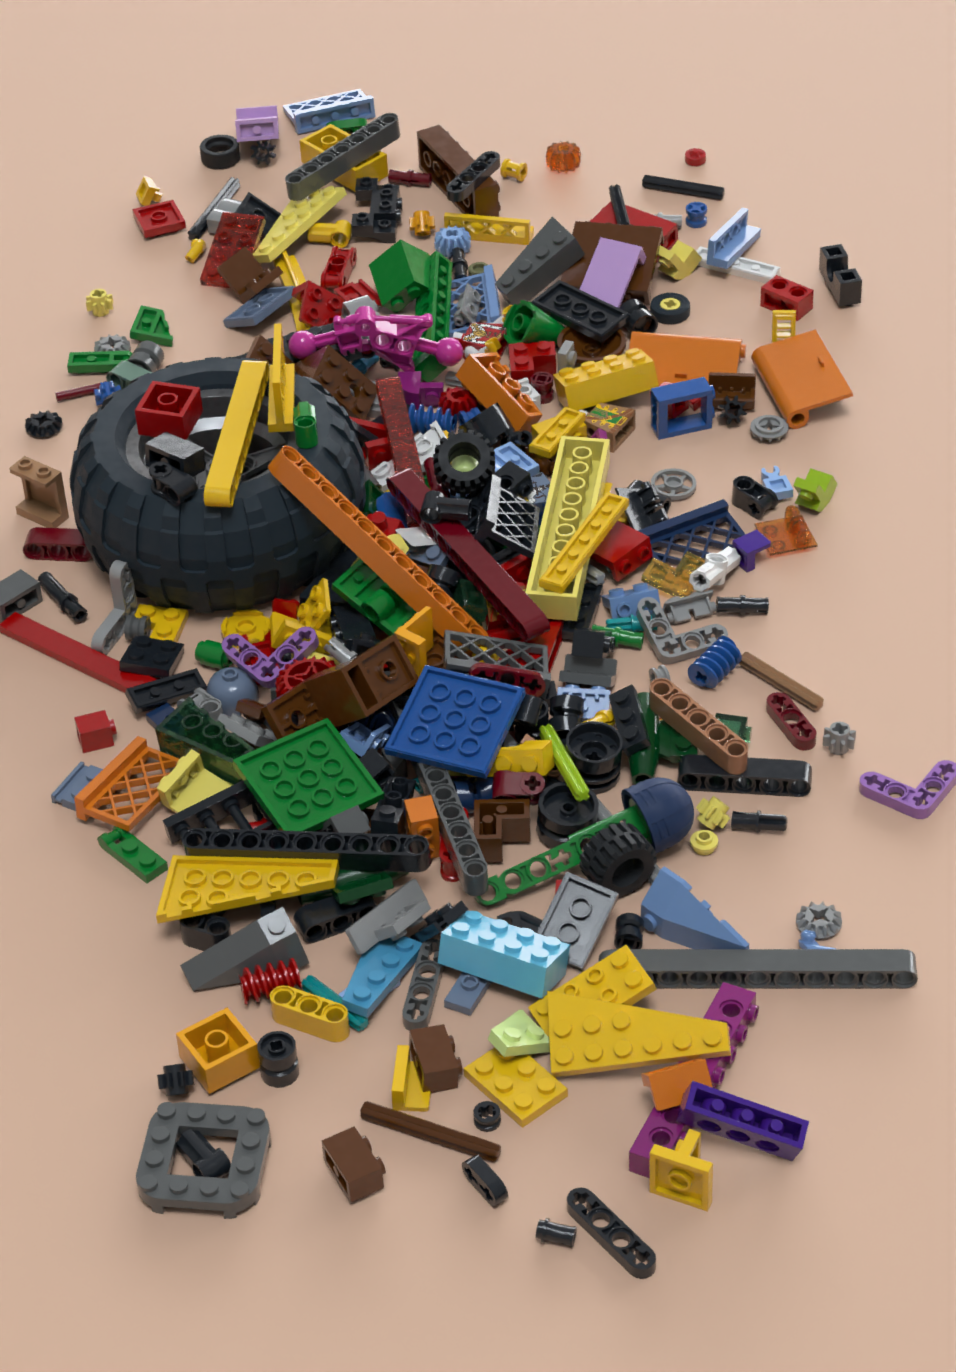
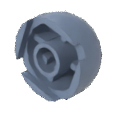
[206,667,259,716]

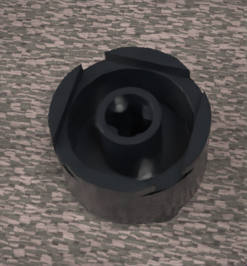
[458,402,515,446]

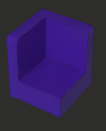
[732,530,771,573]

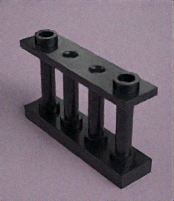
[162,780,279,844]

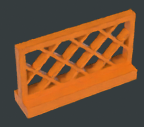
[74,736,179,832]

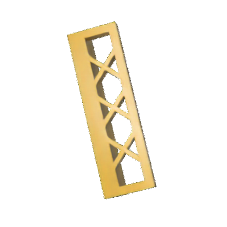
[444,212,534,245]

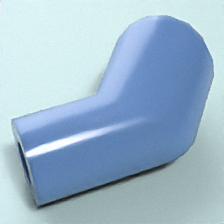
[798,930,836,949]

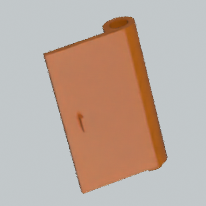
[751,329,853,429]
[629,331,746,385]

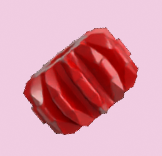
[439,386,478,416]

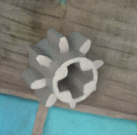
[823,722,856,755]

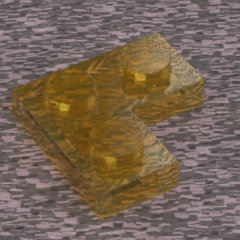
[641,551,705,598]

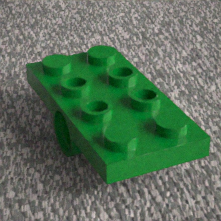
[332,559,417,636]

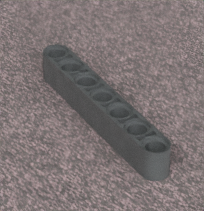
[285,113,400,201]

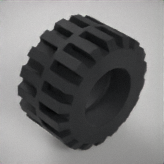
[433,429,495,498]
[579,822,657,898]

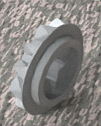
[94,334,130,352]
[750,415,788,442]
[796,901,842,939]

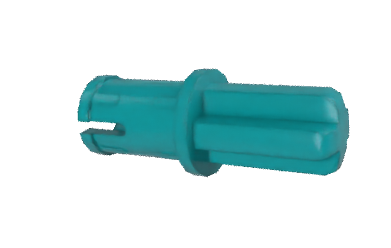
[606,614,658,632]

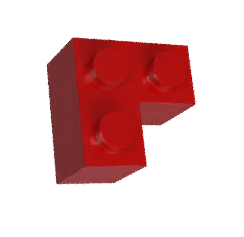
[508,341,556,384]

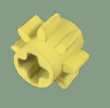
[86,289,113,317]
[696,796,730,830]

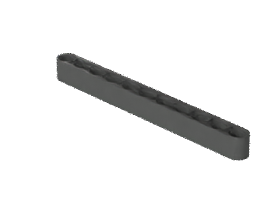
[389,692,489,896]
[599,949,918,989]

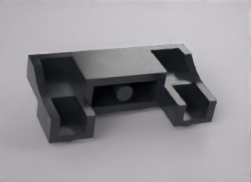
[351,177,403,243]

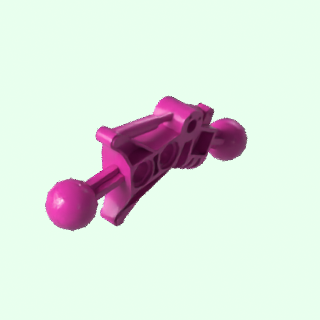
[288,306,464,371]

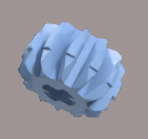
[434,225,471,259]

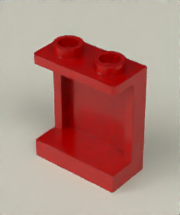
[590,521,653,582]

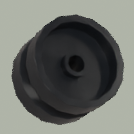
[536,782,599,851]

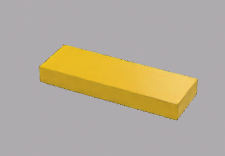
[529,407,586,459]

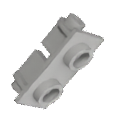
[453,283,481,326]
[663,590,717,625]

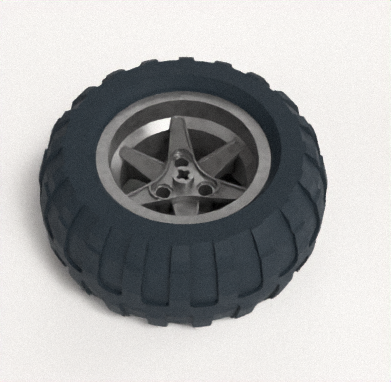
[69,357,366,613]

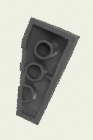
[180,907,309,991]

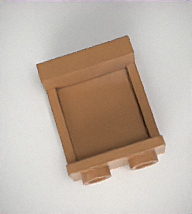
[9,456,69,528]

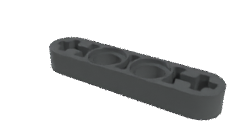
[402,939,445,1031]

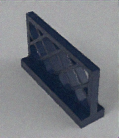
[638,499,746,581]

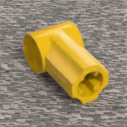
[307,220,352,248]

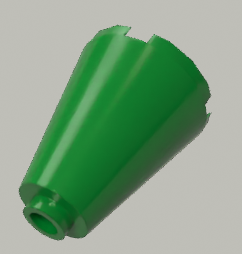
[503,300,565,348]

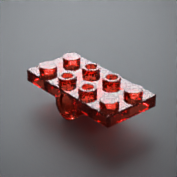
[200,212,266,288]

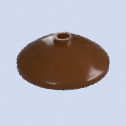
[557,326,626,365]

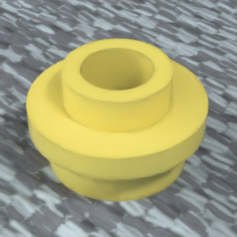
[690,830,718,855]

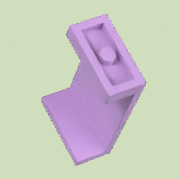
[235,105,279,142]
[580,237,646,308]

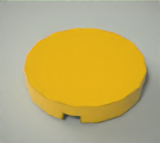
[221,609,271,648]

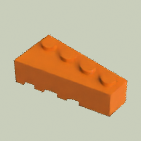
[455,352,542,433]

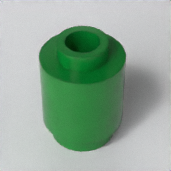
[195,640,233,669]

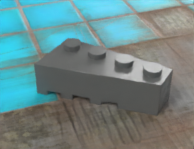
[495,216,585,305]

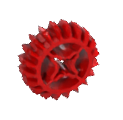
[275,655,336,697]

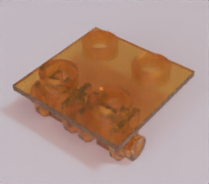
[755,505,818,556]

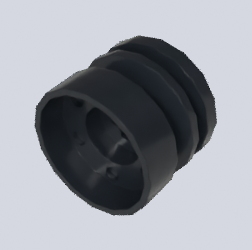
[566,721,623,794]

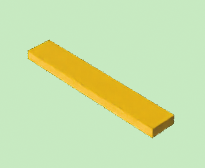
[539,492,629,594]

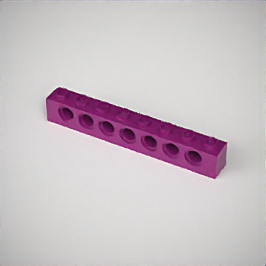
[629,982,759,1178]

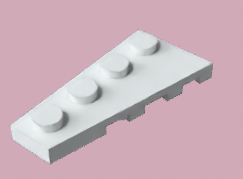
[371,420,447,492]

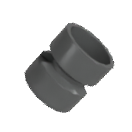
[127,341,164,373]

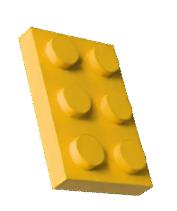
[463,1047,568,1128]

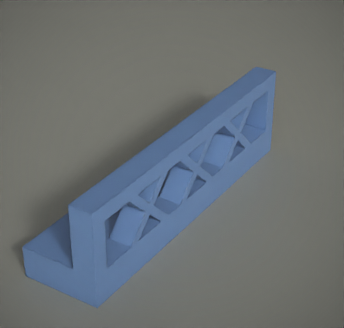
[706,208,761,269]

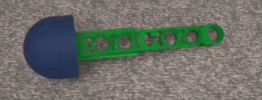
[474,777,694,906]

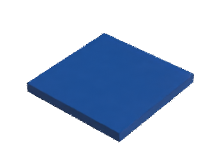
[384,665,526,779]

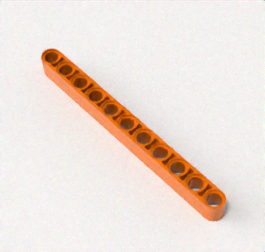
[268,446,488,658]

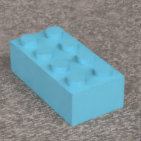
[437,910,570,999]

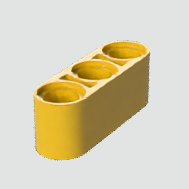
[270,985,350,1043]

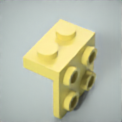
[157,749,231,828]

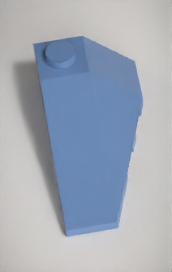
[641,866,749,949]

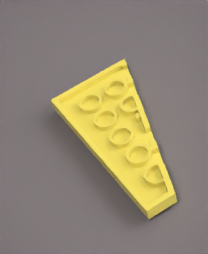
[253,186,347,263]

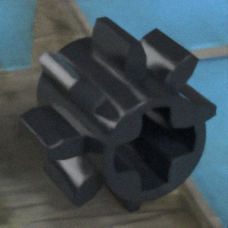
[251,139,276,165]
[717,395,747,425]
[157,1063,194,1096]

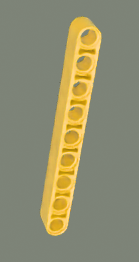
[204,360,269,507]

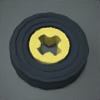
[650,293,690,324]

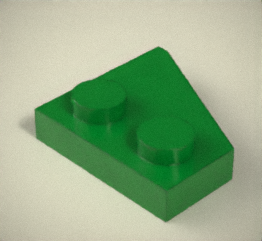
[130,305,173,347]

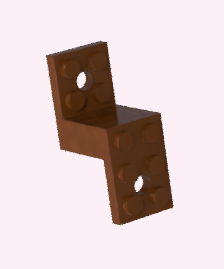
[245,335,379,420]
[260,634,418,740]

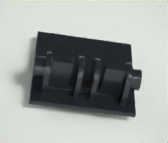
[615,481,669,531]

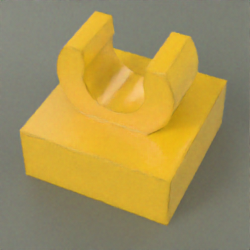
[136,176,163,206]

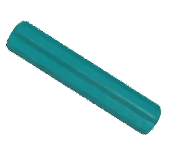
[301,975,369,1031]

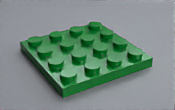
[233,718,384,832]

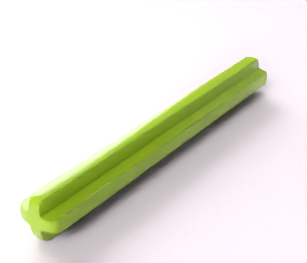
[539,724,590,802]

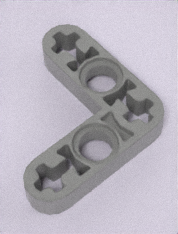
[91,560,137,655]
[636,597,728,664]

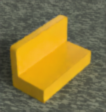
[391,1045,431,1112]

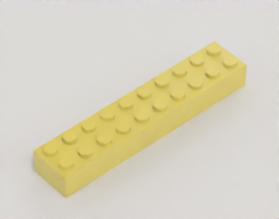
[525,436,610,621]

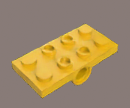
[528,945,657,1037]

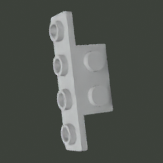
[345,879,431,955]

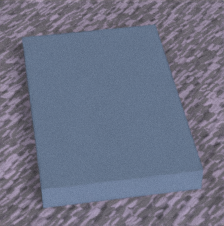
[223,286,295,328]

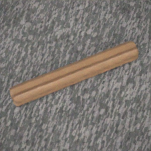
[739,652,824,711]

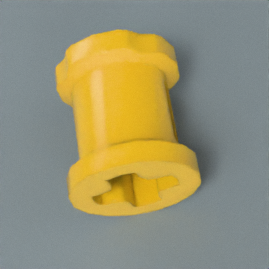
[500,158,528,182]

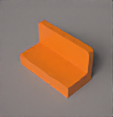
[641,1058,713,1111]

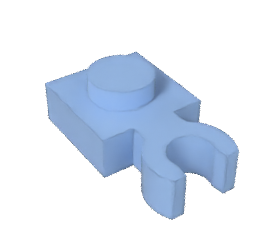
[761,466,793,500]

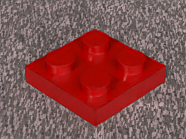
[132,200,186,238]

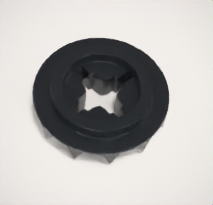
[25,410,63,437]

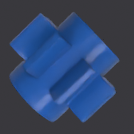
[94,381,121,406]

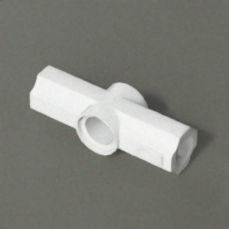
[689,546,741,592]

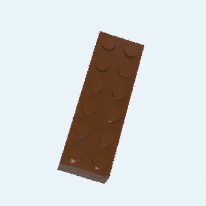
[417,125,501,217]

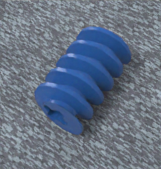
[405,403,458,434]
[688,636,742,689]

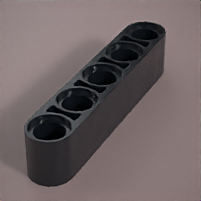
[677,754,812,797]

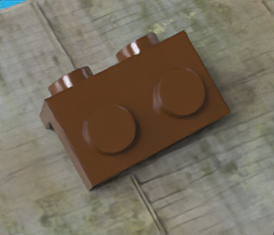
[708,372,756,410]

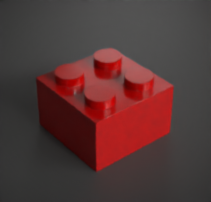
[135,381,203,440]

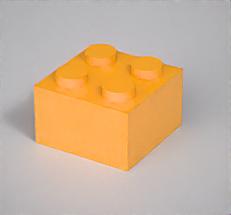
[176,1007,260,1094]

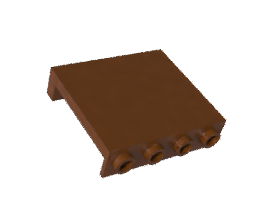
[561,221,664,305]

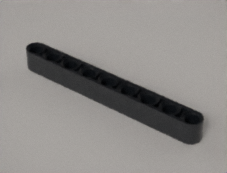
[182,828,432,872]

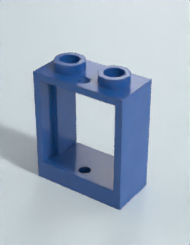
[651,377,715,440]

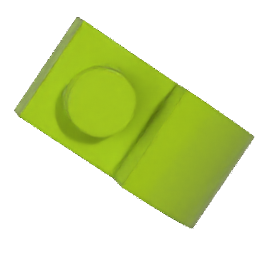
[793,468,837,512]

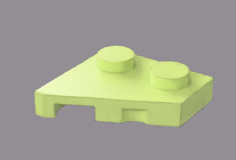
[488,1010,550,1057]

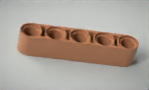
[649,678,748,775]

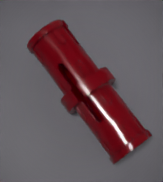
[388,169,432,187]

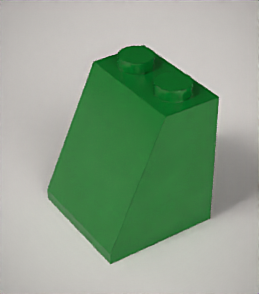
[369,239,430,313]

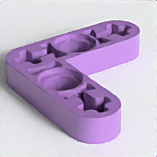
[222,627,319,688]
[859,760,956,819]

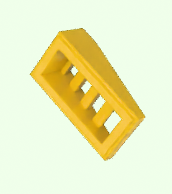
[771,310,796,343]

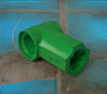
[293,401,318,449]

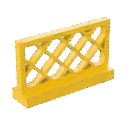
[268,323,295,433]

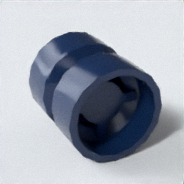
[453,777,493,814]

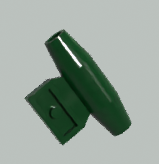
[627,692,698,785]
[297,870,409,905]

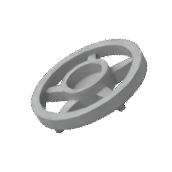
[651,468,696,502]

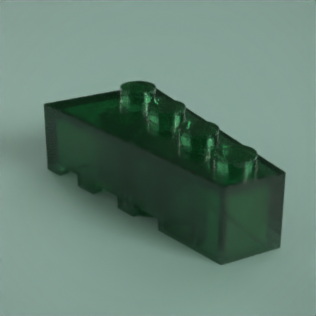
[155,697,255,784]

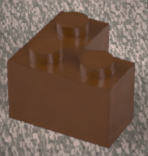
[474,798,531,862]

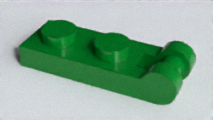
[67,351,133,374]
[97,826,168,883]

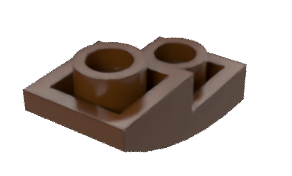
[235,698,266,724]

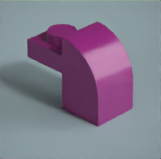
[397,371,444,409]

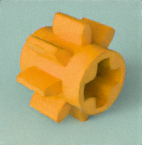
[409,210,435,236]

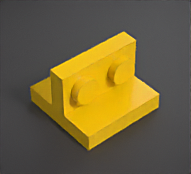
[650,1129,713,1212]

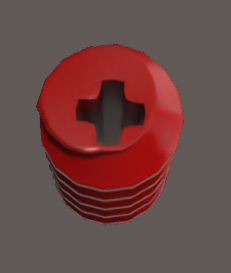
[239,958,302,1005]

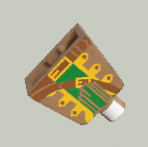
[579,403,636,453]

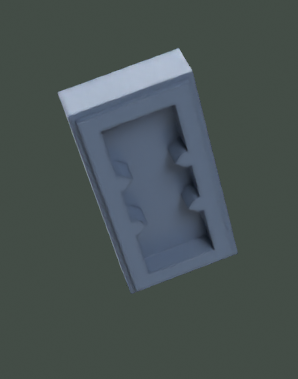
[444,972,492,1016]

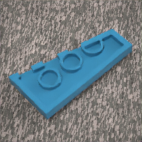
[342,936,422,1018]

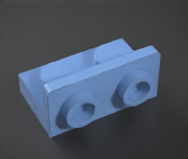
[557,685,611,721]

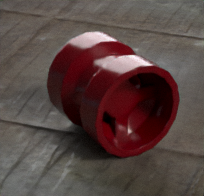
[530,372,554,404]

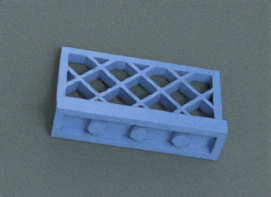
[283,89,376,134]
[449,264,502,338]

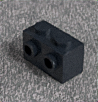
[145,432,205,477]

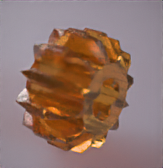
[546,141,581,173]

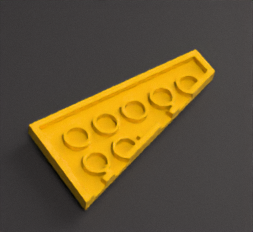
[156,855,339,924]
[547,991,731,1077]

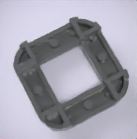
[136,1102,271,1219]

